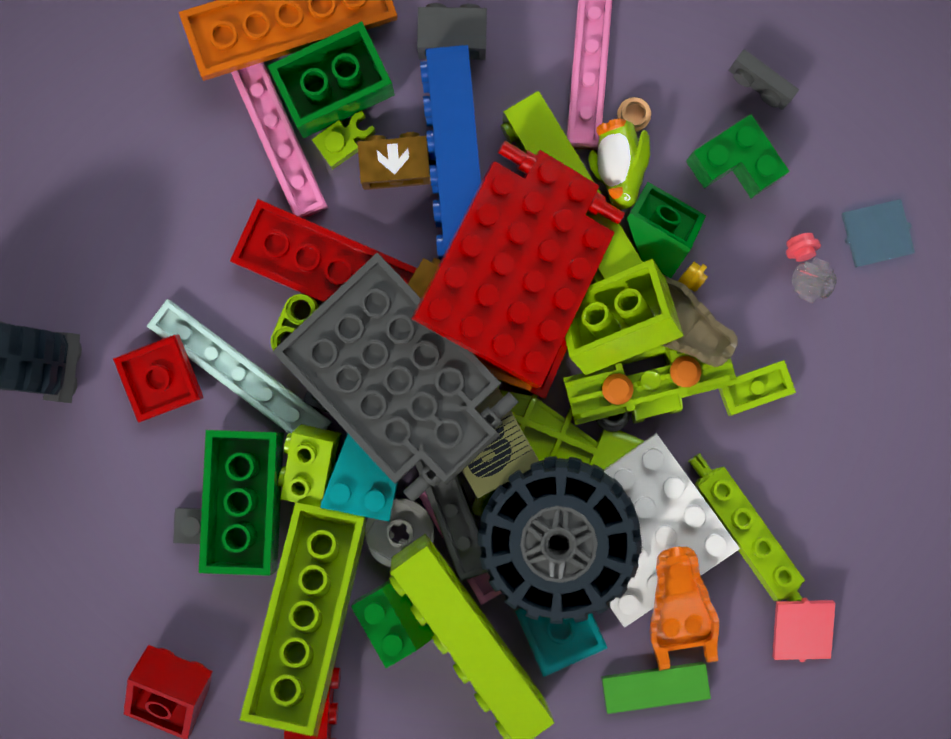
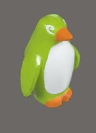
[588,118,650,209]

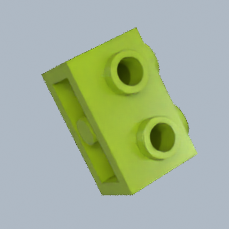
[278,424,341,507]

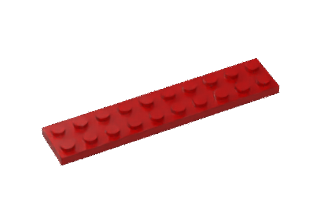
[230,199,567,399]

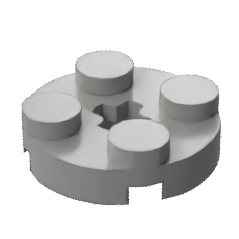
[365,498,435,567]

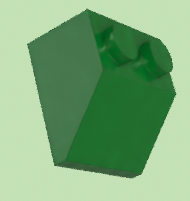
[351,580,434,668]

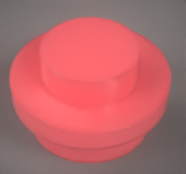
[786,233,821,262]

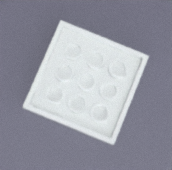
[558,433,740,627]

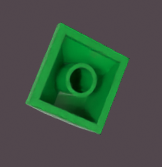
[627,182,706,278]

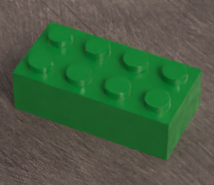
[199,430,284,576]

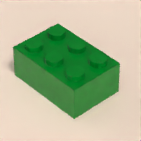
[268,21,395,139]

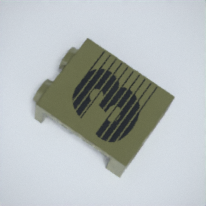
[462,388,539,498]

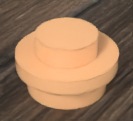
[617,97,651,132]

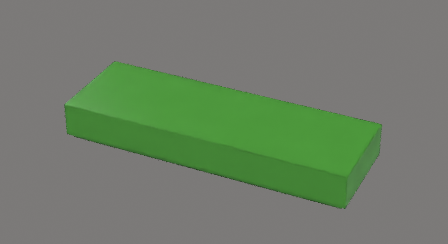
[601,662,711,714]

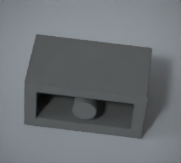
[417,3,487,60]

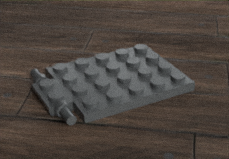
[272,253,519,502]

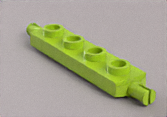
[688,453,805,601]

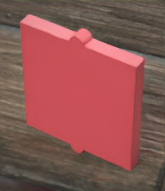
[772,598,835,662]

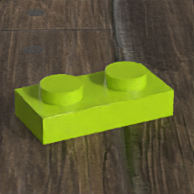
[719,360,796,416]

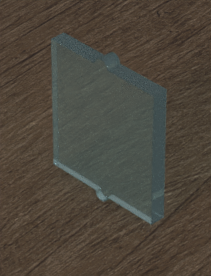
[841,199,915,268]

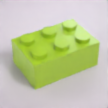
[565,259,684,375]

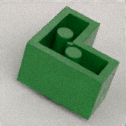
[686,114,790,199]

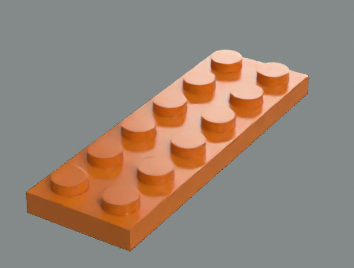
[179,0,398,81]

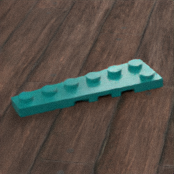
[320,434,398,522]

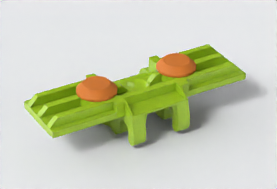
[563,346,738,425]

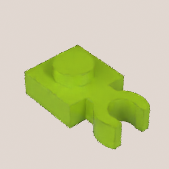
[311,111,376,170]

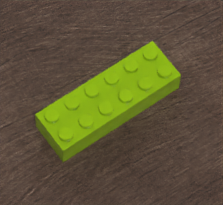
[240,502,367,736]
[389,533,555,739]

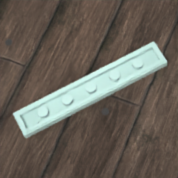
[147,299,332,434]

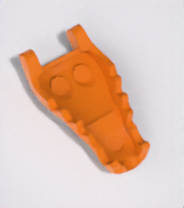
[650,547,719,671]

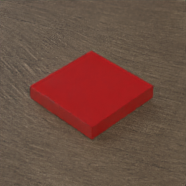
[113,334,204,423]

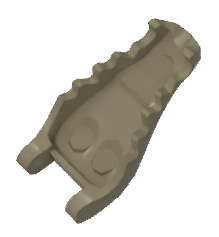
[661,277,738,367]

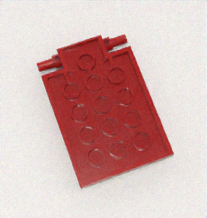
[411,140,625,388]

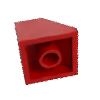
[124,645,213,739]

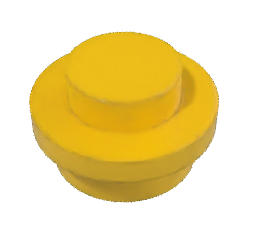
[678,261,708,292]

